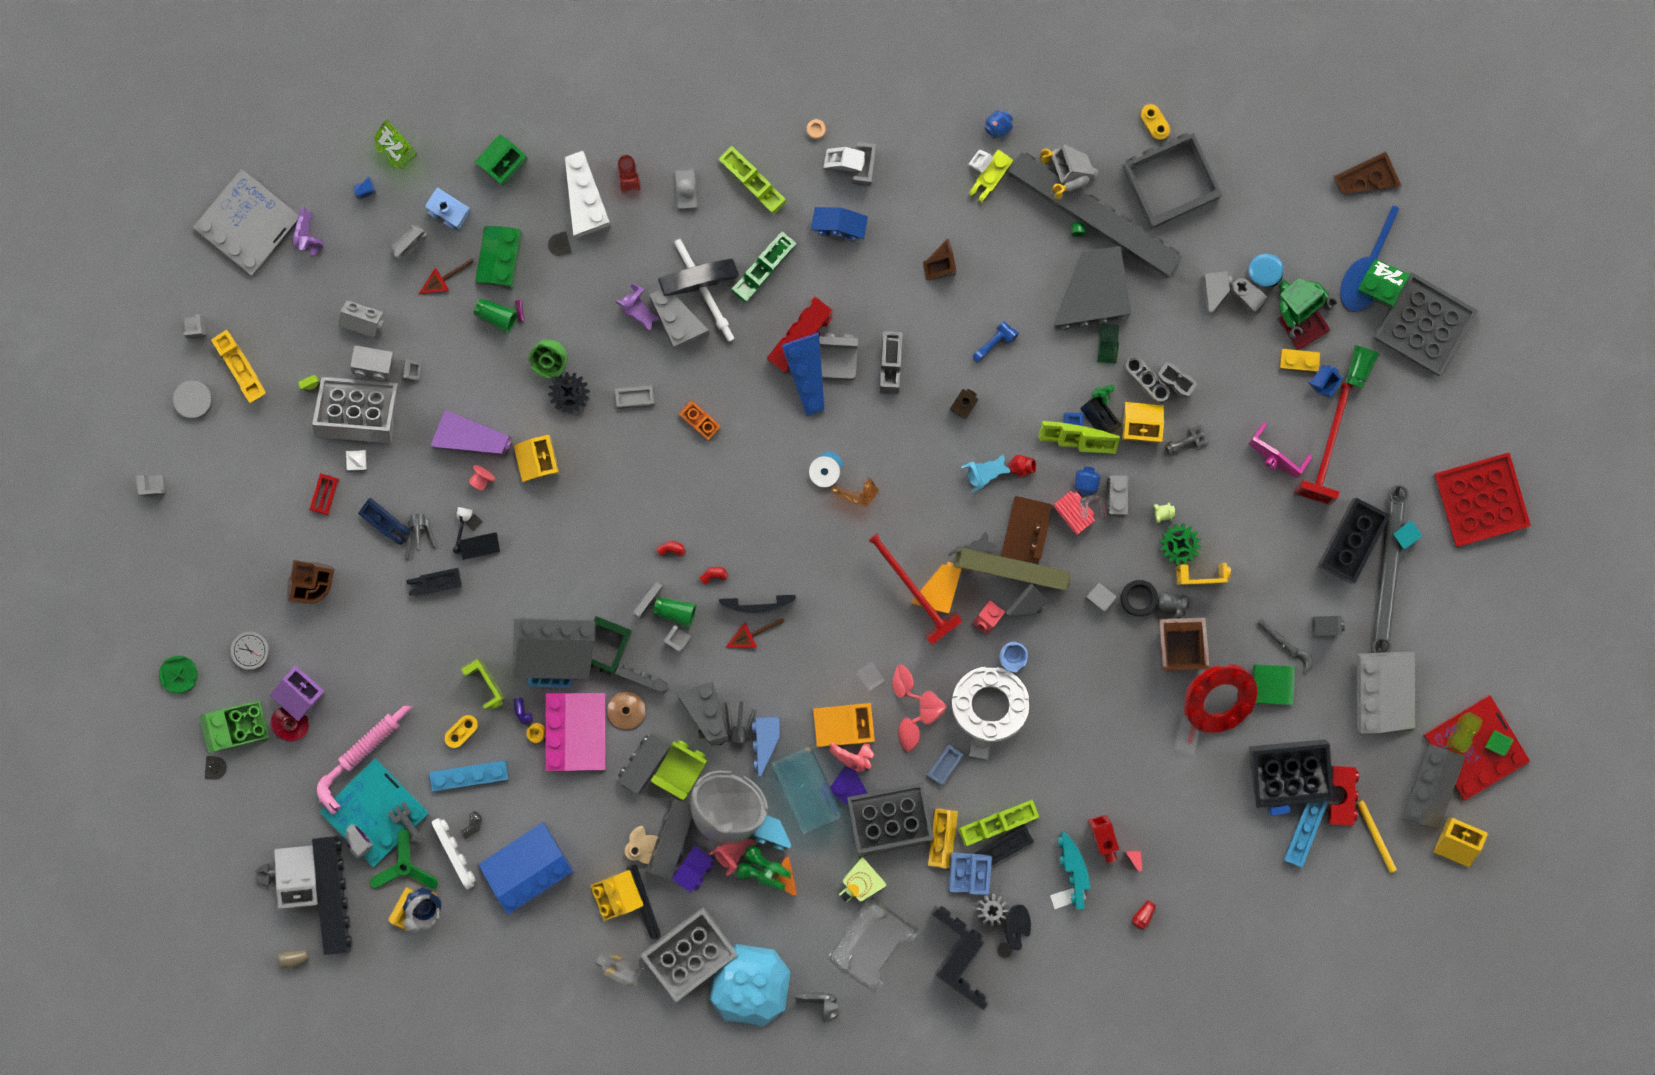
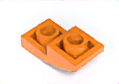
[679,400,721,440]

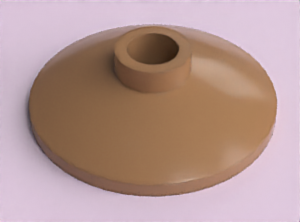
[607,691,646,730]

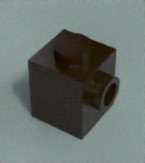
[949,389,979,420]

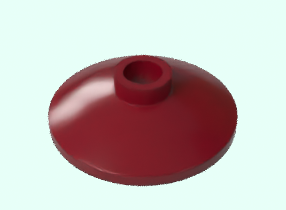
[270,707,309,742]

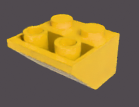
[1122,402,1164,444]
[514,435,560,482]
[1433,817,1488,867]
[590,870,644,921]

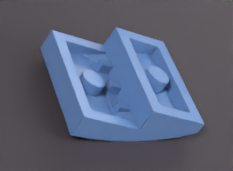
[948,852,992,895]

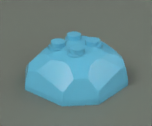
[709,944,791,1027]

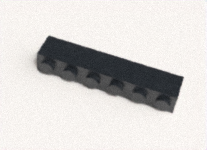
[312,835,353,955]

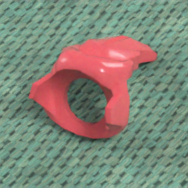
[829,742,874,772]
[709,838,756,876]

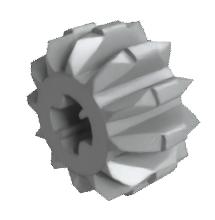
[976,893,1009,927]

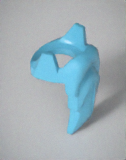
[961,455,1010,493]

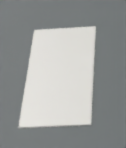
[1050,888,1086,909]

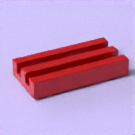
[309,473,339,516]

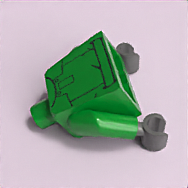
[1278,279,1337,339]

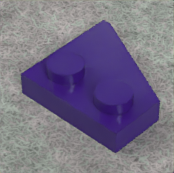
[828,765,867,806]

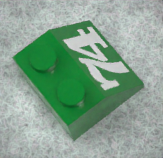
[1358,259,1411,309]

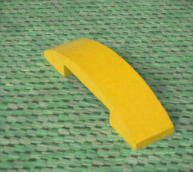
[211,330,267,404]

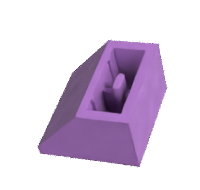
[270,665,325,721]

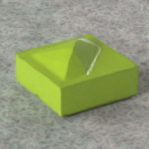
[298,375,321,391]

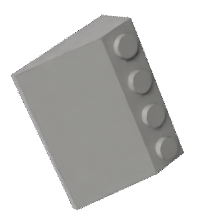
[312,377,398,443]
[1357,652,1415,734]
[641,906,738,1002]

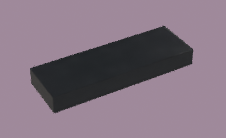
[974,825,1034,866]

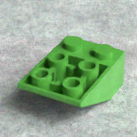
[199,701,269,753]

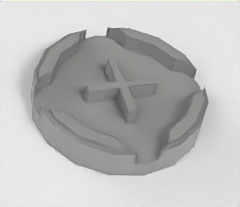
[173,380,212,419]

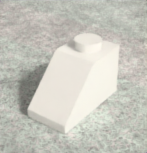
[824,147,865,172]

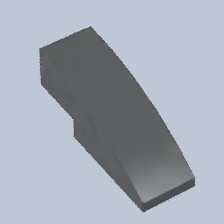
[880,331,902,394]

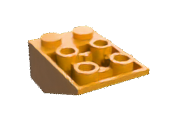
[813,703,875,747]

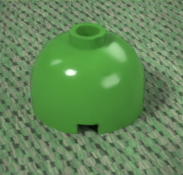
[528,339,568,378]

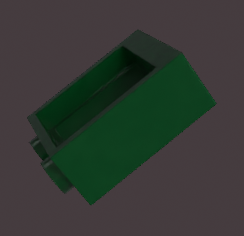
[590,616,633,675]

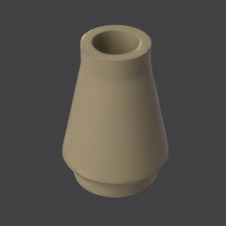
[279,949,308,970]

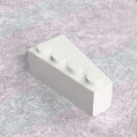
[565,151,611,239]

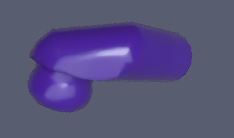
[514,698,533,725]

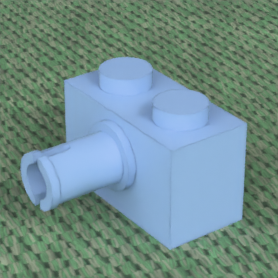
[425,187,471,230]

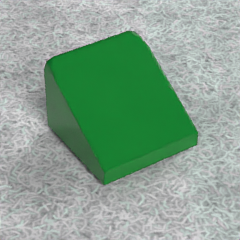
[1485,730,1513,757]

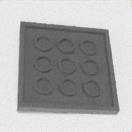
[1374,272,1478,377]

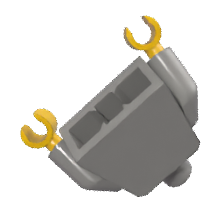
[1040,144,1098,199]

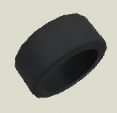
[1121,580,1158,616]

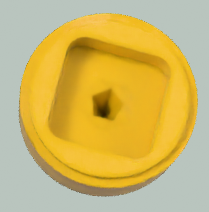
[526,723,546,744]

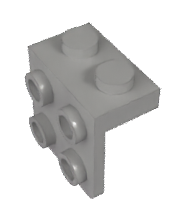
[819,333,858,379]

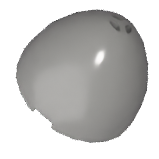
[691,771,768,844]

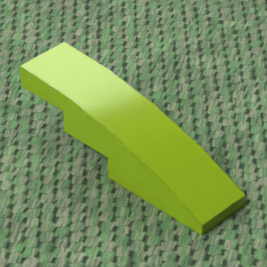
[719,146,787,215]
[1038,421,1120,454]
[958,799,1039,846]

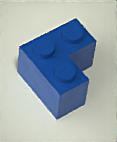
[811,207,868,242]

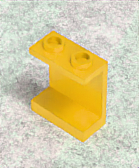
[1176,563,1231,585]

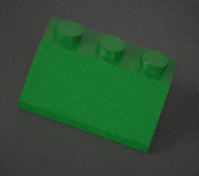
[475,226,522,289]

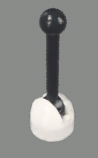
[453,507,473,554]

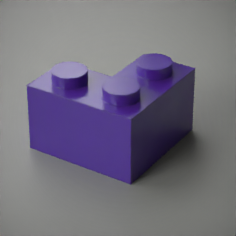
[672,845,715,892]

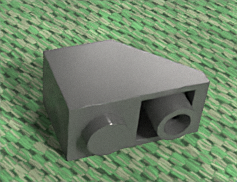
[1312,616,1345,636]

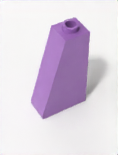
[431,410,512,455]

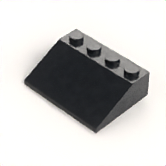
[1249,739,1334,808]

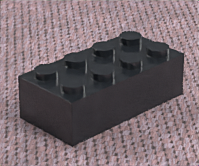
[1317,497,1391,584]

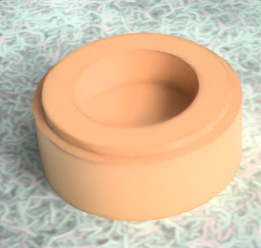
[807,119,826,139]

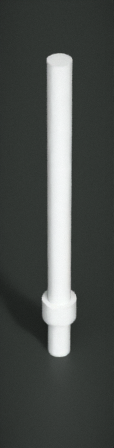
[674,239,735,342]

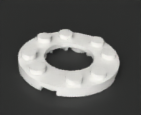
[952,667,1029,742]

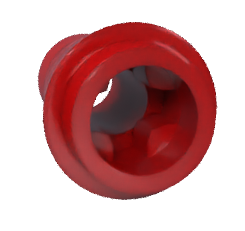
[1131,900,1157,930]

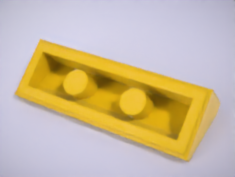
[928,808,958,868]

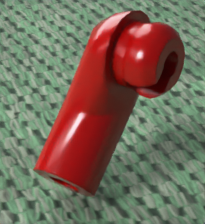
[656,540,686,557]
[699,567,728,585]

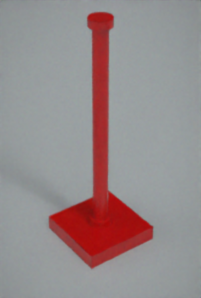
[1294,383,1353,505]
[868,533,962,645]

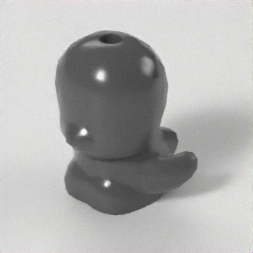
[1158,592,1190,619]

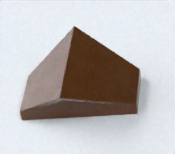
[923,238,957,280]

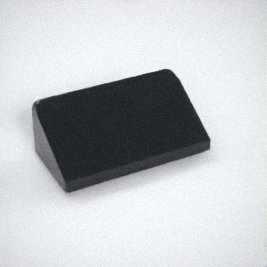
[1080,397,1121,433]
[458,532,500,560]

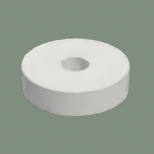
[809,456,840,487]

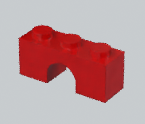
[1328,766,1359,825]

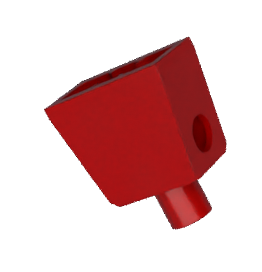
[1088,814,1119,863]

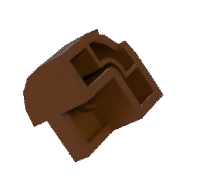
[287,560,334,604]

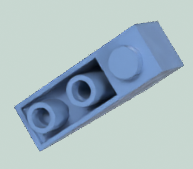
[752,717,780,776]

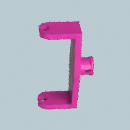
[1248,422,1312,478]

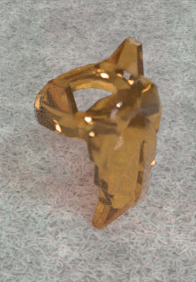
[831,477,879,506]

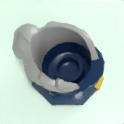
[402,887,442,934]

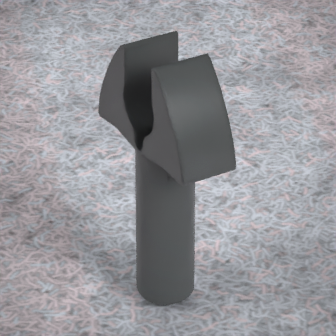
[255,863,276,885]

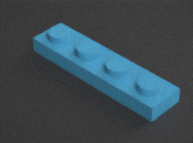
[429,760,509,791]
[1284,801,1328,868]

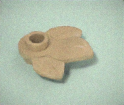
[624,826,657,864]

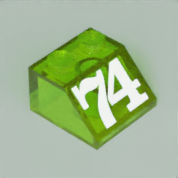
[373,119,418,169]

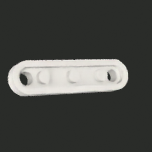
[432,818,476,890]

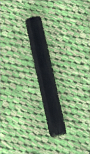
[626,864,661,939]

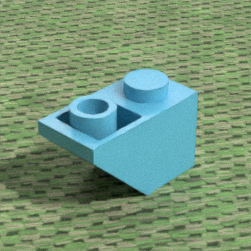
[751,815,791,851]

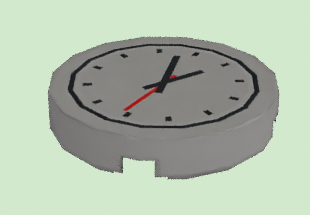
[231,632,270,669]

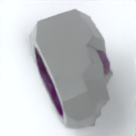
[345,824,373,859]

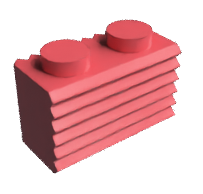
[1052,491,1095,535]

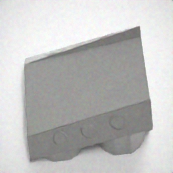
[391,225,428,262]

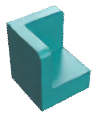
[1393,520,1423,550]

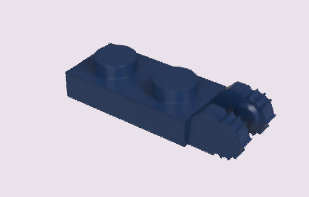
[358,498,411,545]

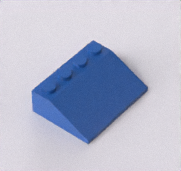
[478,822,574,914]

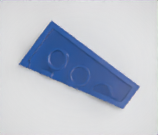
[782,332,825,416]

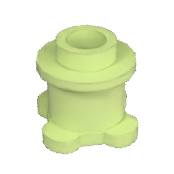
[1154,503,1176,524]

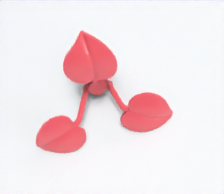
[892,664,947,753]

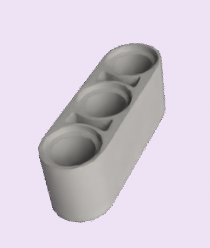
[1124,357,1170,403]

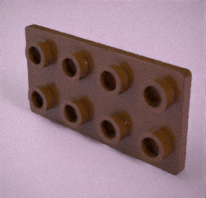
[1001,496,1052,565]

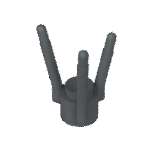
[405,514,436,560]
[725,700,756,743]

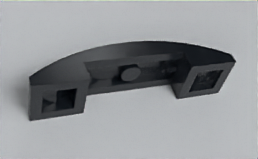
[719,594,796,613]

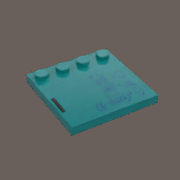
[320,758,429,867]

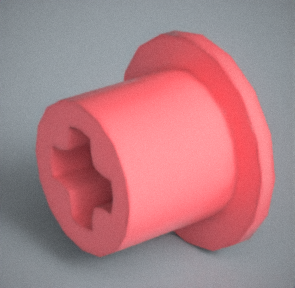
[469,465,495,491]

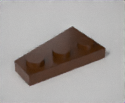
[1333,152,1402,194]

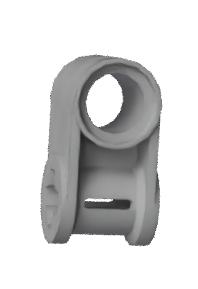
[1230,278,1268,313]

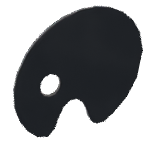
[1005,904,1031,950]

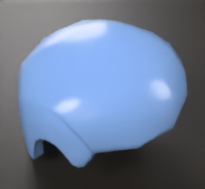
[999,642,1028,672]

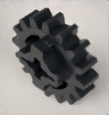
[548,372,590,414]

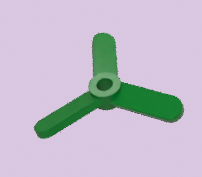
[370,829,439,889]

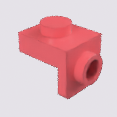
[972,600,1005,634]

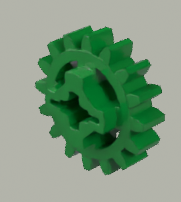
[1159,523,1201,565]

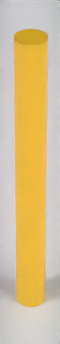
[1357,800,1397,873]

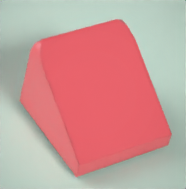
[1124,850,1142,871]

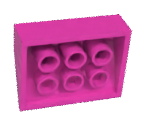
[546,693,606,771]

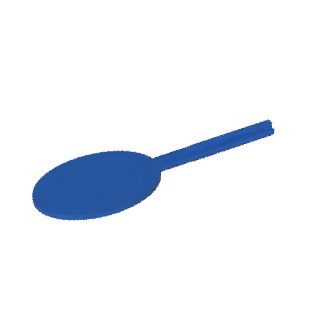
[1340,205,1400,311]

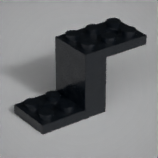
[931,906,988,1011]

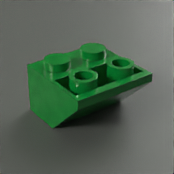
[474,134,528,187]

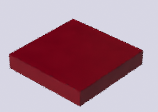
[1278,309,1331,350]

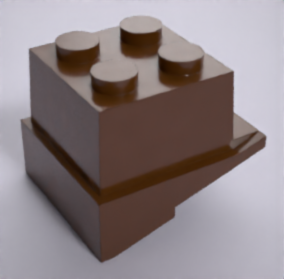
[1159,618,1210,670]

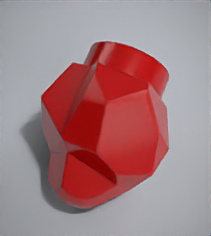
[1007,455,1037,478]

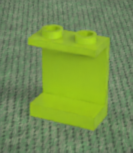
[461,659,506,710]
[651,740,708,800]

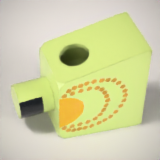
[839,856,887,903]

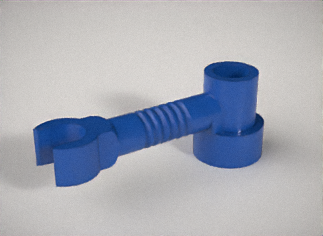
[972,321,1019,363]

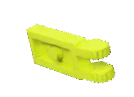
[969,150,1014,203]

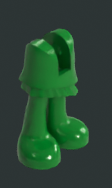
[736,845,792,891]

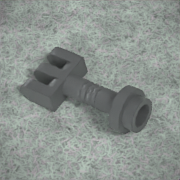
[1165,425,1209,456]
[388,801,425,845]

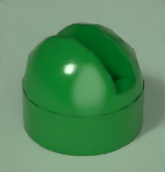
[1070,222,1086,237]

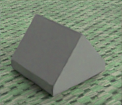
[403,359,422,381]

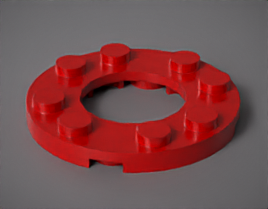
[1183,664,1258,733]

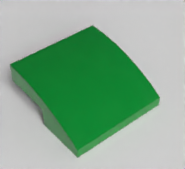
[1253,664,1295,705]

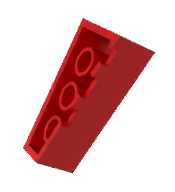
[767,296,833,374]

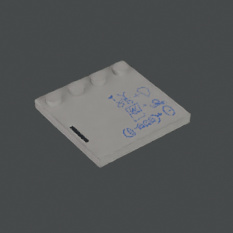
[193,169,299,276]

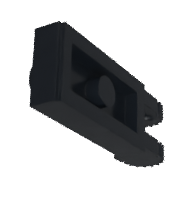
[406,568,463,596]

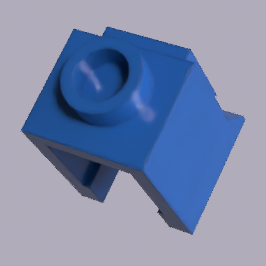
[1308,365,1343,397]

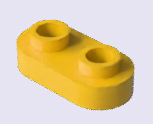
[1140,104,1170,140]
[445,715,478,748]

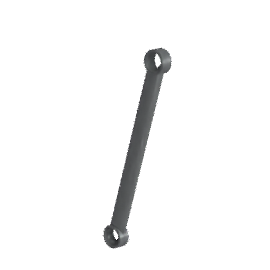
[1371,485,1409,653]

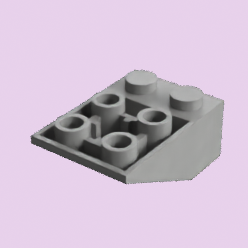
[275,845,318,909]

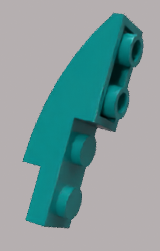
[1058,832,1091,910]

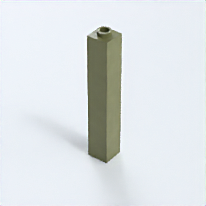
[953,548,1071,591]

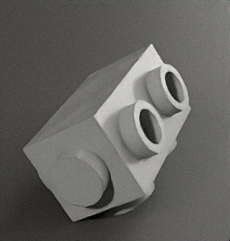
[338,300,384,338]

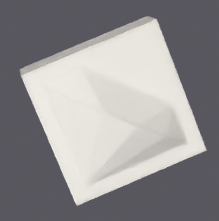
[969,150,994,173]
[346,450,367,471]

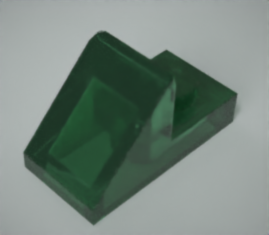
[1097,324,1119,364]

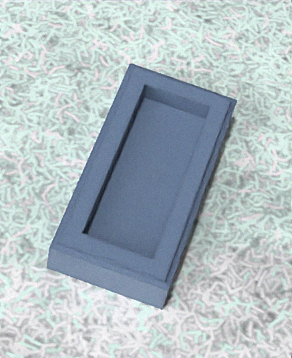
[926,743,964,786]

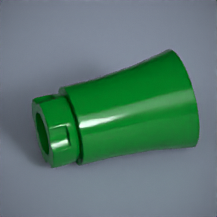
[473,299,518,334]
[1346,345,1380,389]
[653,597,697,629]

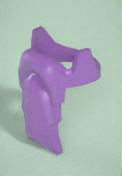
[293,207,324,256]
[616,283,660,330]

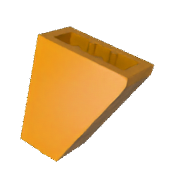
[911,562,961,614]

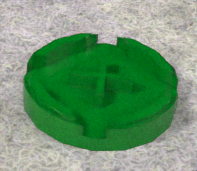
[159,656,198,693]

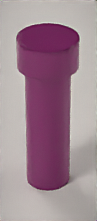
[515,300,524,322]

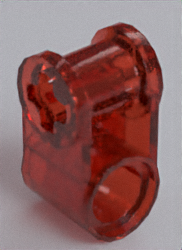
[618,155,641,193]

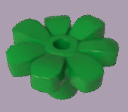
[1091,384,1115,404]

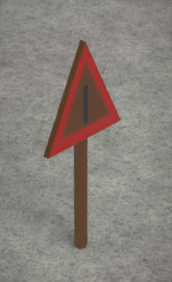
[419,259,474,294]
[726,618,784,648]

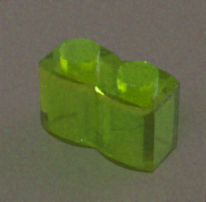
[1447,712,1482,753]

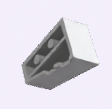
[650,289,709,349]

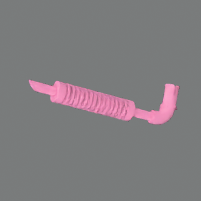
[317,706,413,815]

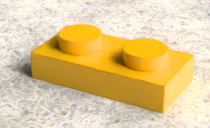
[1279,349,1320,372]

